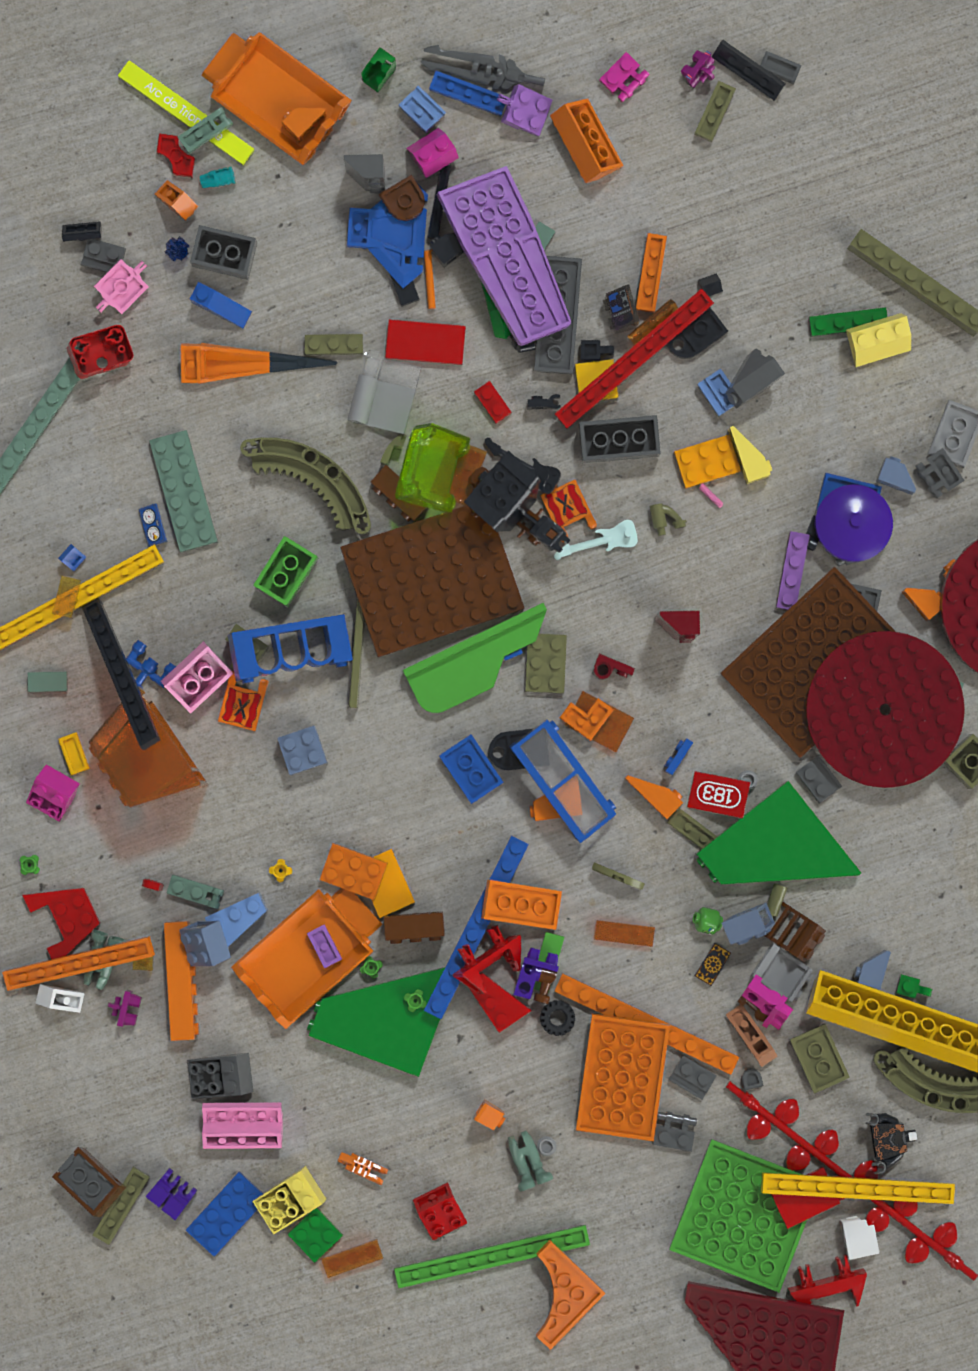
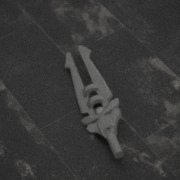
[421,45,545,89]

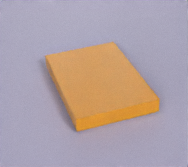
[371,849,415,918]

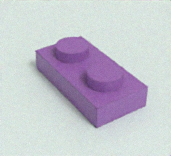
[307,924,342,968]

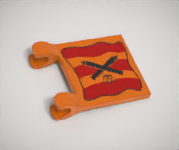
[540,480,597,543]
[218,671,269,731]

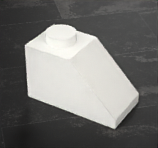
[36,984,85,1013]

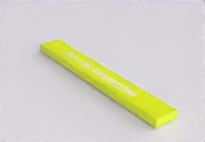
[118,60,254,166]

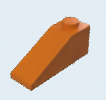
[624,775,683,819]

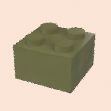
[944,734,978,789]

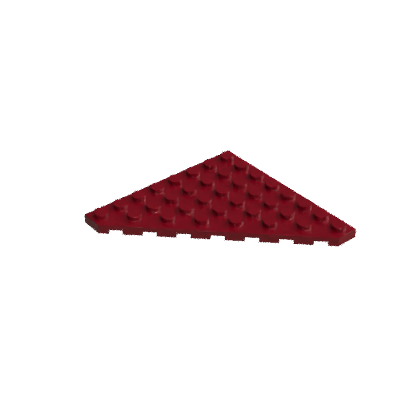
[685,1281,845,1371]

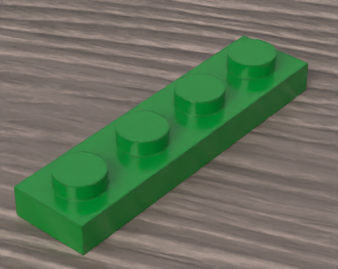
[809,307,887,337]

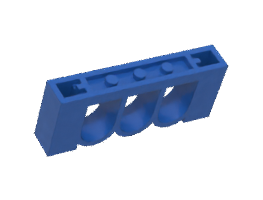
[227,614,353,684]

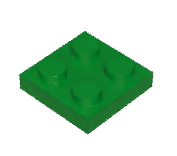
[288,1207,343,1263]

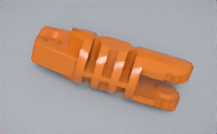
[338,1152,388,1185]

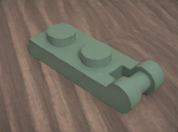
[178,107,233,154]
[167,875,224,909]

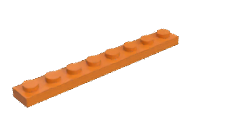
[2,936,155,991]

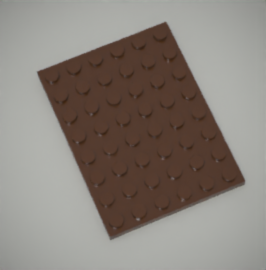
[340,505,525,658]
[720,567,896,758]

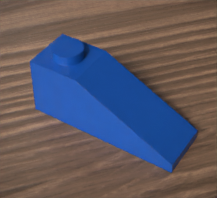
[190,282,252,329]

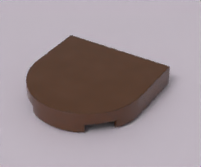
[379,174,425,221]

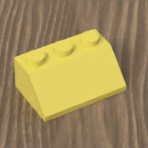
[846,313,911,367]

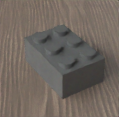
[190,225,257,280]

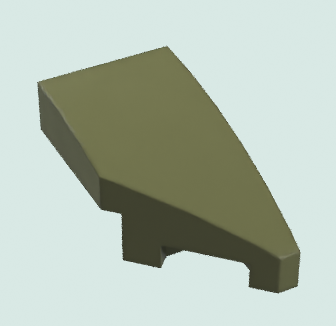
[380,434,407,466]

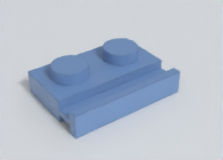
[399,86,446,133]
[697,369,734,417]

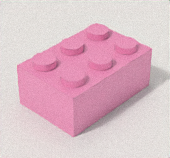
[161,641,234,714]

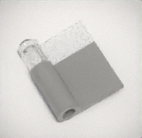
[347,350,422,435]

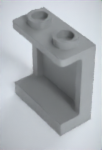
[751,943,813,1002]

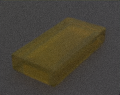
[52,576,81,618]

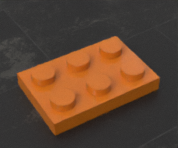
[320,843,388,900]

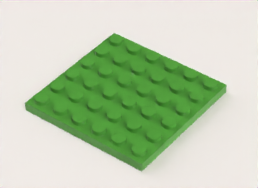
[669,1139,807,1293]

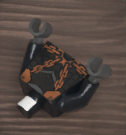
[866,1113,917,1174]

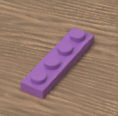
[776,531,810,610]

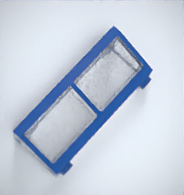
[509,719,616,843]

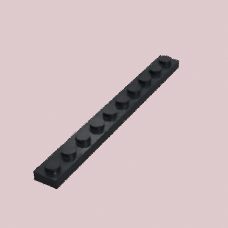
[82,598,160,751]

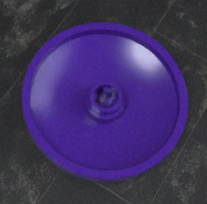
[815,485,893,562]

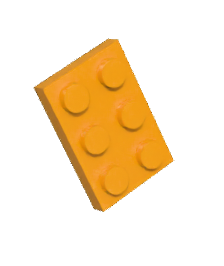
[674,434,741,489]

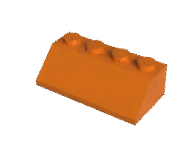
[550,98,624,183]

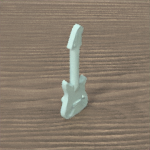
[554,520,638,560]

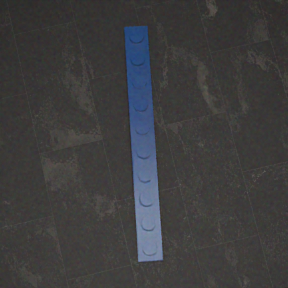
[424,836,529,1019]

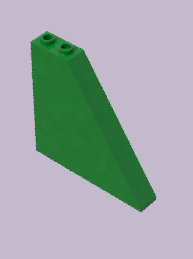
[695,781,861,884]
[307,967,445,1077]

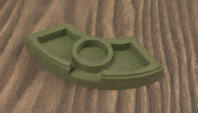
[592,862,645,890]

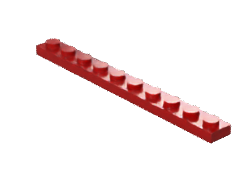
[554,288,714,429]

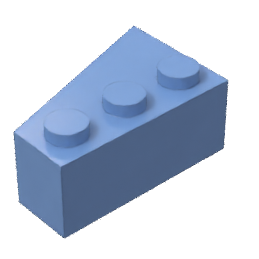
[205,893,268,947]

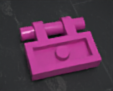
[599,52,649,102]

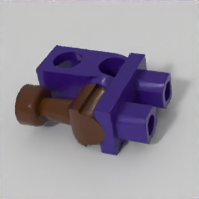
[513,947,559,1004]

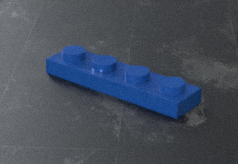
[429,71,506,117]

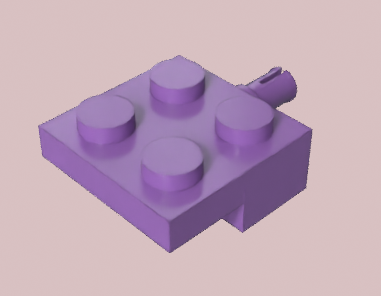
[497,84,553,136]

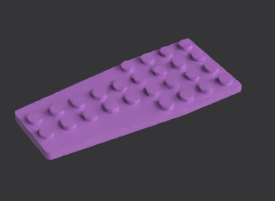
[437,166,571,346]

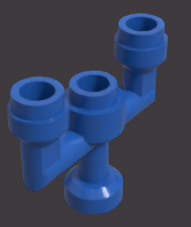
[126,640,176,693]

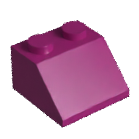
[406,128,459,178]

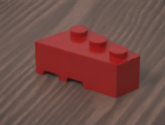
[468,972,532,1033]

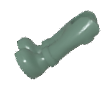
[84,930,126,990]
[508,1131,554,1192]

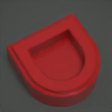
[142,879,164,891]

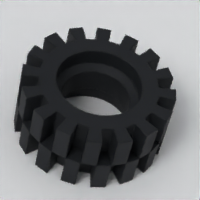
[540,1000,575,1036]

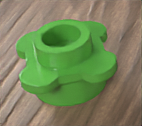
[19,855,40,875]
[360,956,383,979]
[404,989,427,1012]

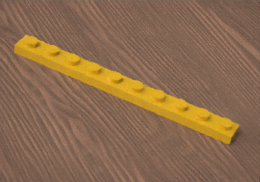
[0,544,164,650]
[761,1172,955,1204]

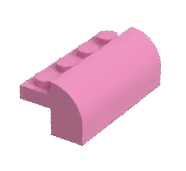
[202,1102,283,1149]

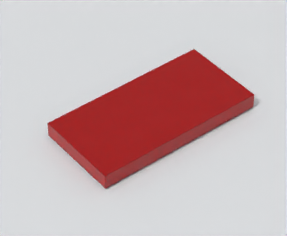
[385,319,466,365]

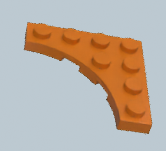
[536,1240,606,1350]

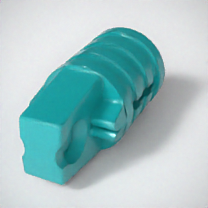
[200,166,236,188]

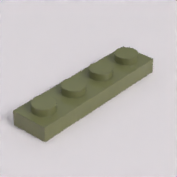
[93,1166,150,1245]

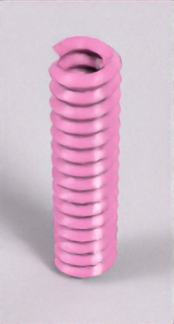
[699,483,723,508]

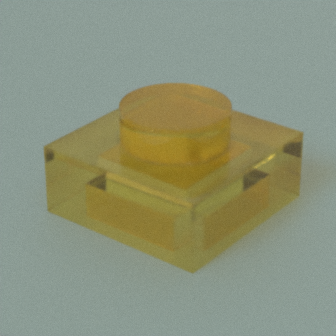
[132,956,154,971]

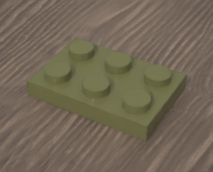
[525,634,567,693]
[789,1023,850,1094]

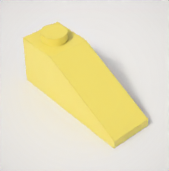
[728,426,772,484]

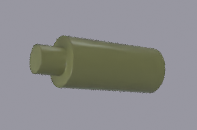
[767,883,787,918]

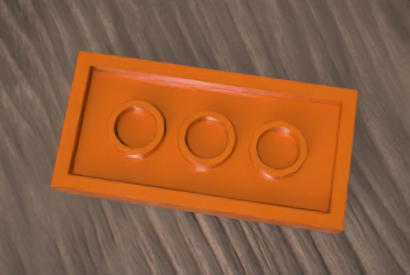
[481,880,562,930]

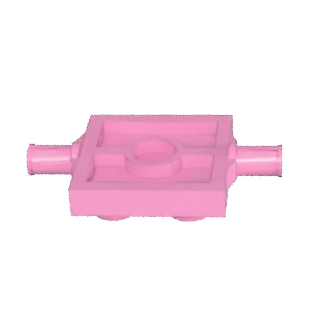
[93,259,149,314]

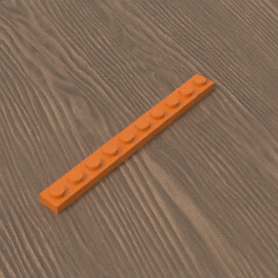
[554,973,739,1075]

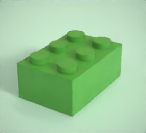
[253,536,319,607]

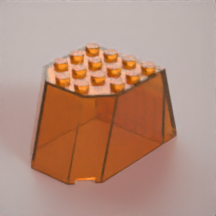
[89,686,209,808]

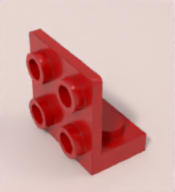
[413,1182,467,1240]

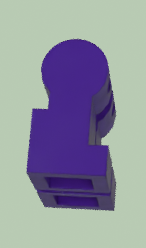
[145,1168,197,1220]

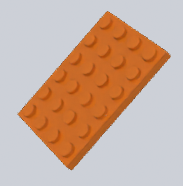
[576,1013,670,1141]

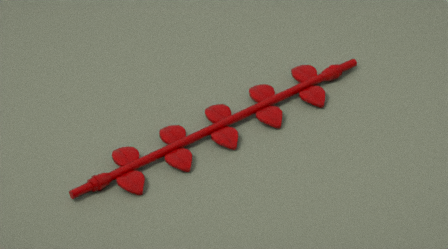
[725,1081,978,1281]

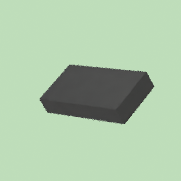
[760,51,802,85]

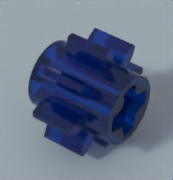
[165,236,189,262]

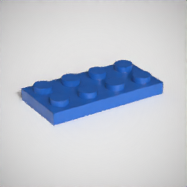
[186,1171,264,1257]

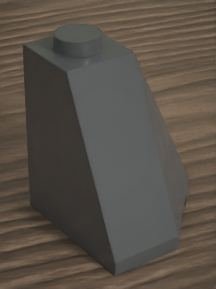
[726,349,785,409]

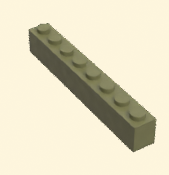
[847,229,978,337]

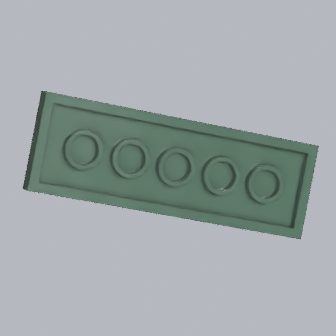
[149,430,218,552]

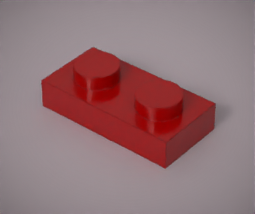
[474,381,512,424]

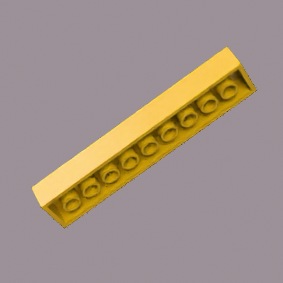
[806,970,978,1073]

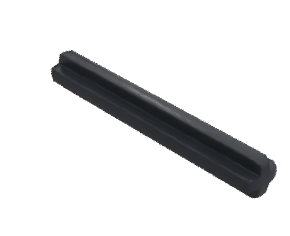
[428,165,451,239]

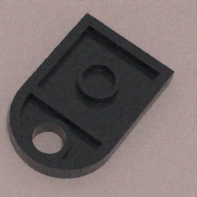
[667,307,728,359]
[489,728,549,771]

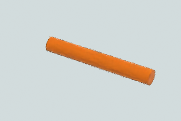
[424,250,436,309]

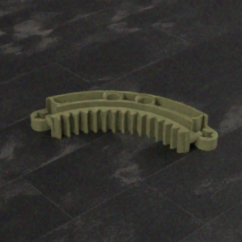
[240,438,371,535]
[873,1047,978,1113]

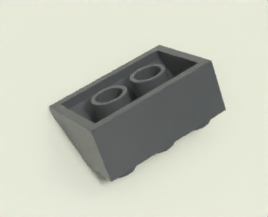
[344,154,385,194]

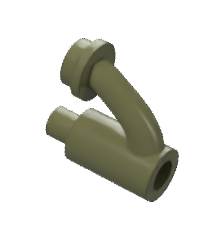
[649,503,687,536]

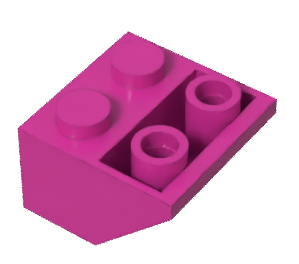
[26,764,80,822]

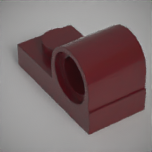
[593,653,635,680]

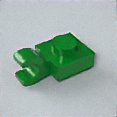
[896,974,933,998]

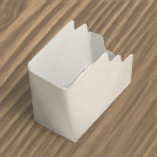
[839,1216,879,1260]

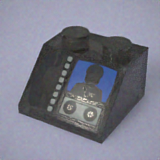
[603,284,639,334]

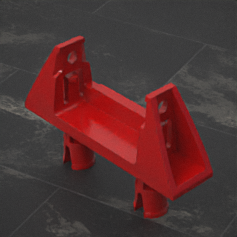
[452,925,521,994]
[788,1254,867,1307]

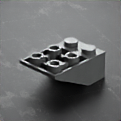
[187,1053,254,1099]

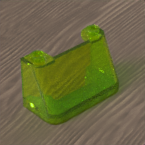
[395,423,471,513]

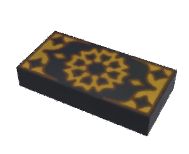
[694,942,731,986]

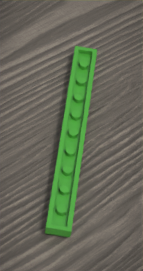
[394,1225,590,1288]

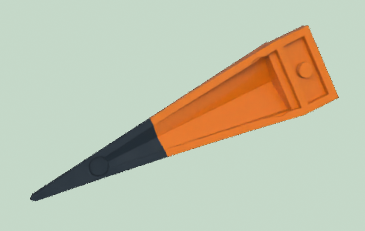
[181,343,338,383]

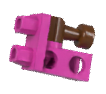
[737,974,793,1030]

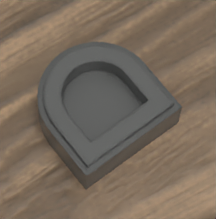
[742,1068,764,1090]

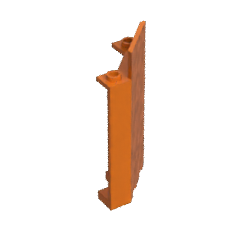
[201,32,352,165]
[231,888,383,1029]

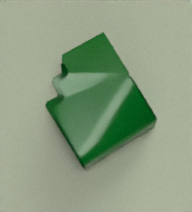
[361,47,396,93]

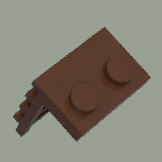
[764,902,826,963]

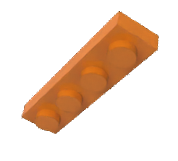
[636,233,667,313]

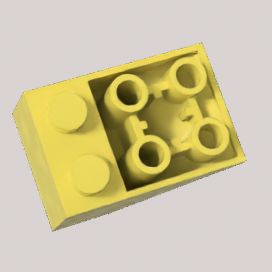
[252,1166,326,1235]

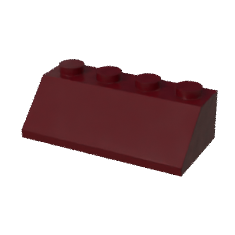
[655,610,700,643]

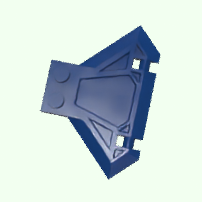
[347,183,428,289]

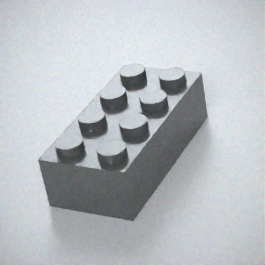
[579,415,661,464]

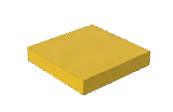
[575,359,618,400]

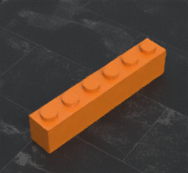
[164,921,199,1041]

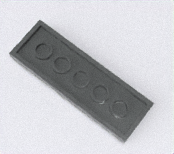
[534,256,582,375]

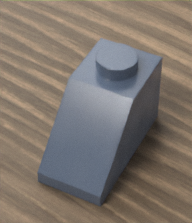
[876,456,916,495]
[854,950,891,990]

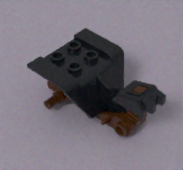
[464,450,570,553]

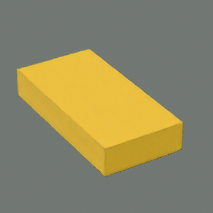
[58,732,90,775]

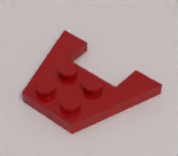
[22,888,101,959]

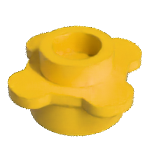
[269,859,292,882]

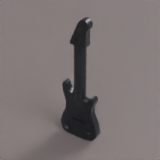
[484,438,561,494]

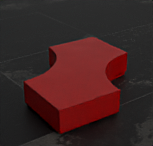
[157,133,195,178]

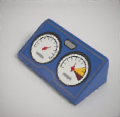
[139,503,168,547]

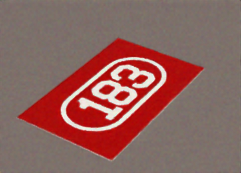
[687,771,751,818]

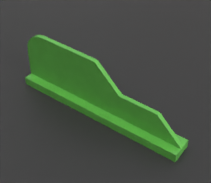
[403,603,547,713]

